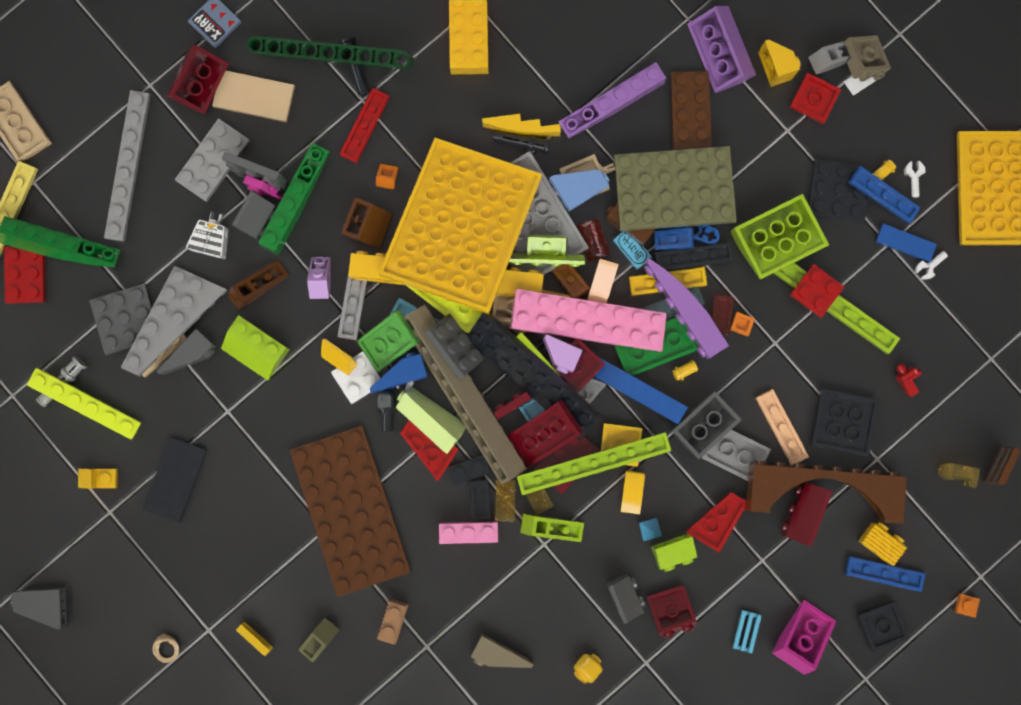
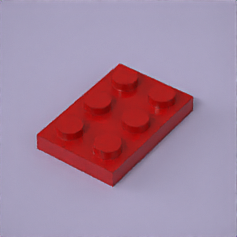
[4,246,46,304]

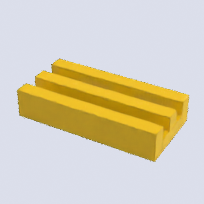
[236,622,274,656]

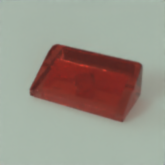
[577,219,610,262]

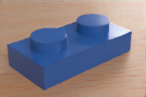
[654,227,694,251]

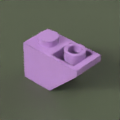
[307,257,331,299]

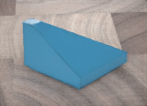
[638,517,662,541]

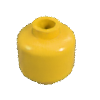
[574,654,603,684]

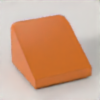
[376,163,399,190]

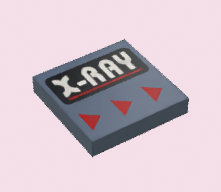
[188,0,242,49]

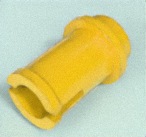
[872,160,896,180]
[672,360,698,381]

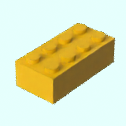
[449,0,489,75]

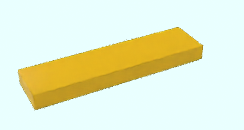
[629,266,707,296]

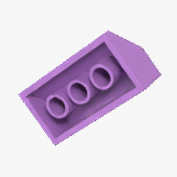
[687,6,756,93]

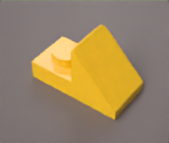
[78,469,118,489]

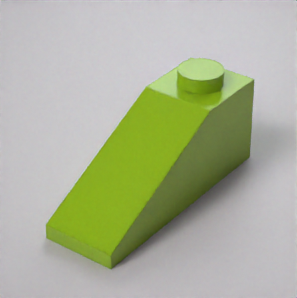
[520,514,584,542]

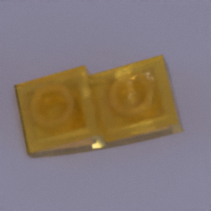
[526,470,553,515]
[495,480,515,522]

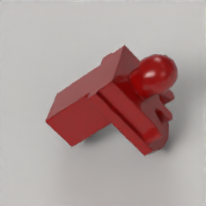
[895,364,922,397]

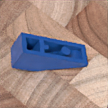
[370,352,427,394]

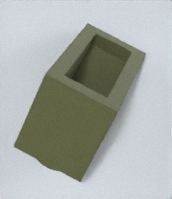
[299,618,340,662]

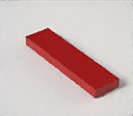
[339,87,390,164]

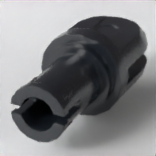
[377,389,397,432]

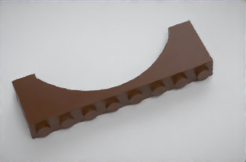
[746,460,907,524]

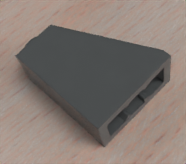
[10,587,67,629]

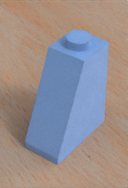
[549,169,610,212]

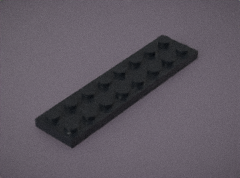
[467,312,601,441]

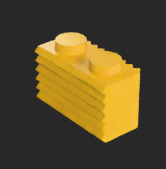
[858,522,907,566]

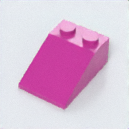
[772,600,836,675]

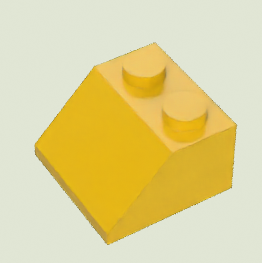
[758,40,801,87]

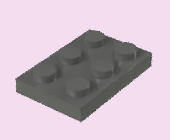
[425,313,484,380]

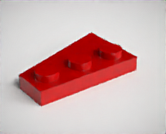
[400,420,459,482]
[685,492,746,552]

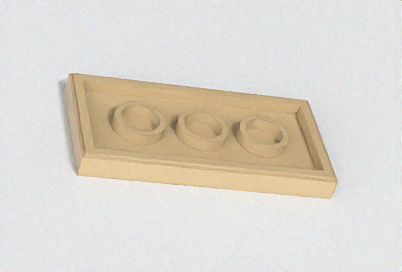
[212,71,295,123]
[0,81,52,162]

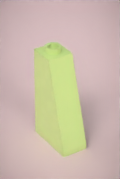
[396,387,466,454]

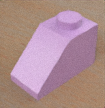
[543,334,582,374]

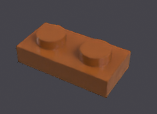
[552,264,590,299]

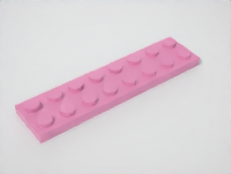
[510,289,667,352]

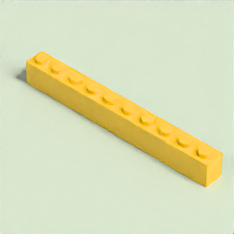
[348,251,544,297]

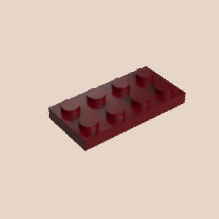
[507,400,584,468]

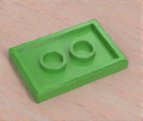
[357,310,420,373]

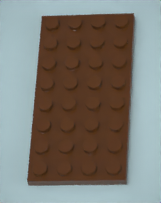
[289,426,411,597]

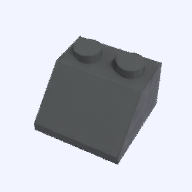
[232,191,277,241]
[606,574,645,624]

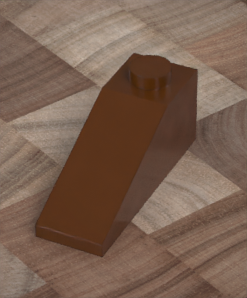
[227,260,289,310]

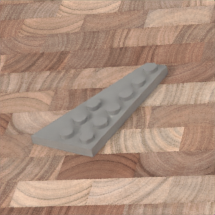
[121,266,227,377]

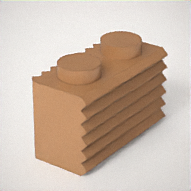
[377,599,408,645]

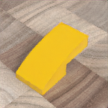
[620,471,645,514]

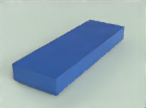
[875,224,937,263]

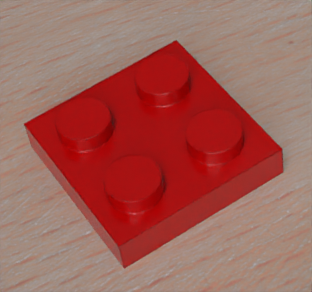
[789,72,841,124]
[790,264,844,318]

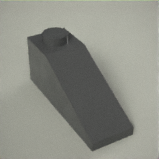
[156,329,217,375]

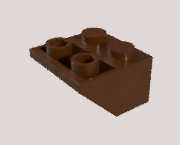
[341,198,393,250]

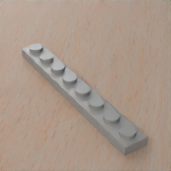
[104,90,151,242]

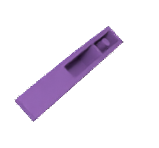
[559,62,666,138]
[644,258,729,359]

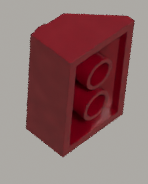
[165,45,229,114]
[781,482,833,547]

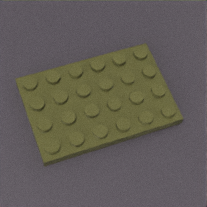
[614,146,737,231]

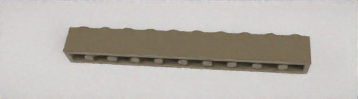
[404,305,527,485]

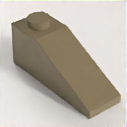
[471,633,534,668]

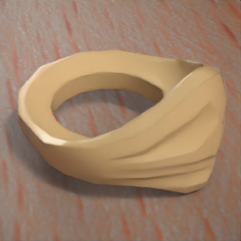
[152,634,179,663]

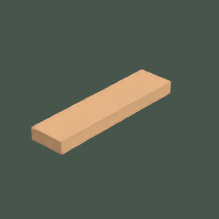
[755,389,809,466]

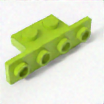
[509,235,585,267]

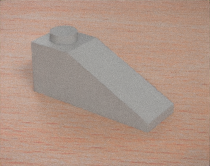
[808,42,851,74]

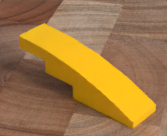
[482,114,561,137]

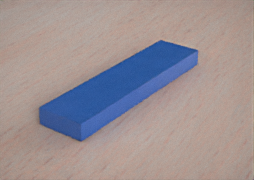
[848,166,921,224]
[844,556,926,592]

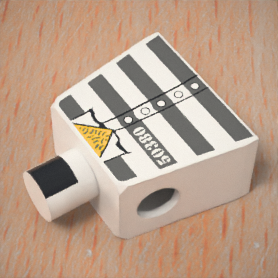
[186,212,228,259]

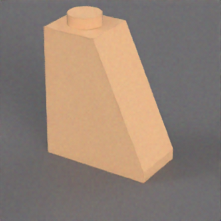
[587,259,619,303]

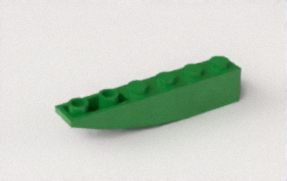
[258,143,330,256]
[0,216,120,268]

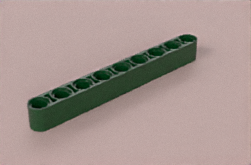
[246,36,414,70]

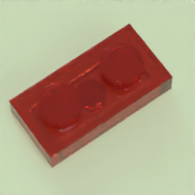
[711,295,734,335]

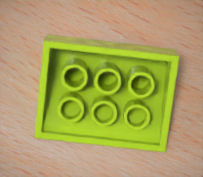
[730,194,829,280]

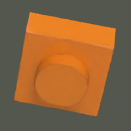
[730,312,755,337]
[954,593,980,618]

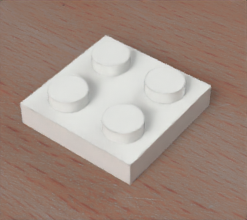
[331,352,381,404]

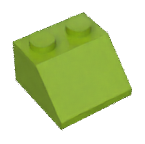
[651,534,697,572]

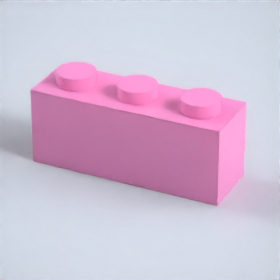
[439,521,498,544]

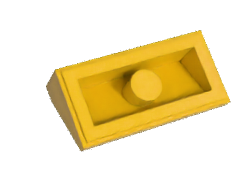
[321,339,357,375]

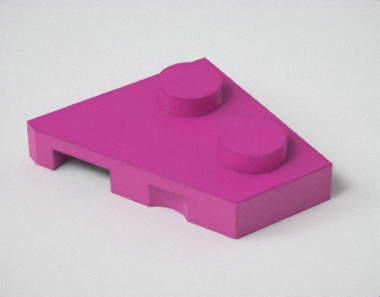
[243,175,284,201]

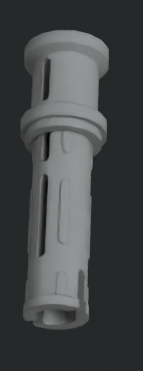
[36,356,87,407]

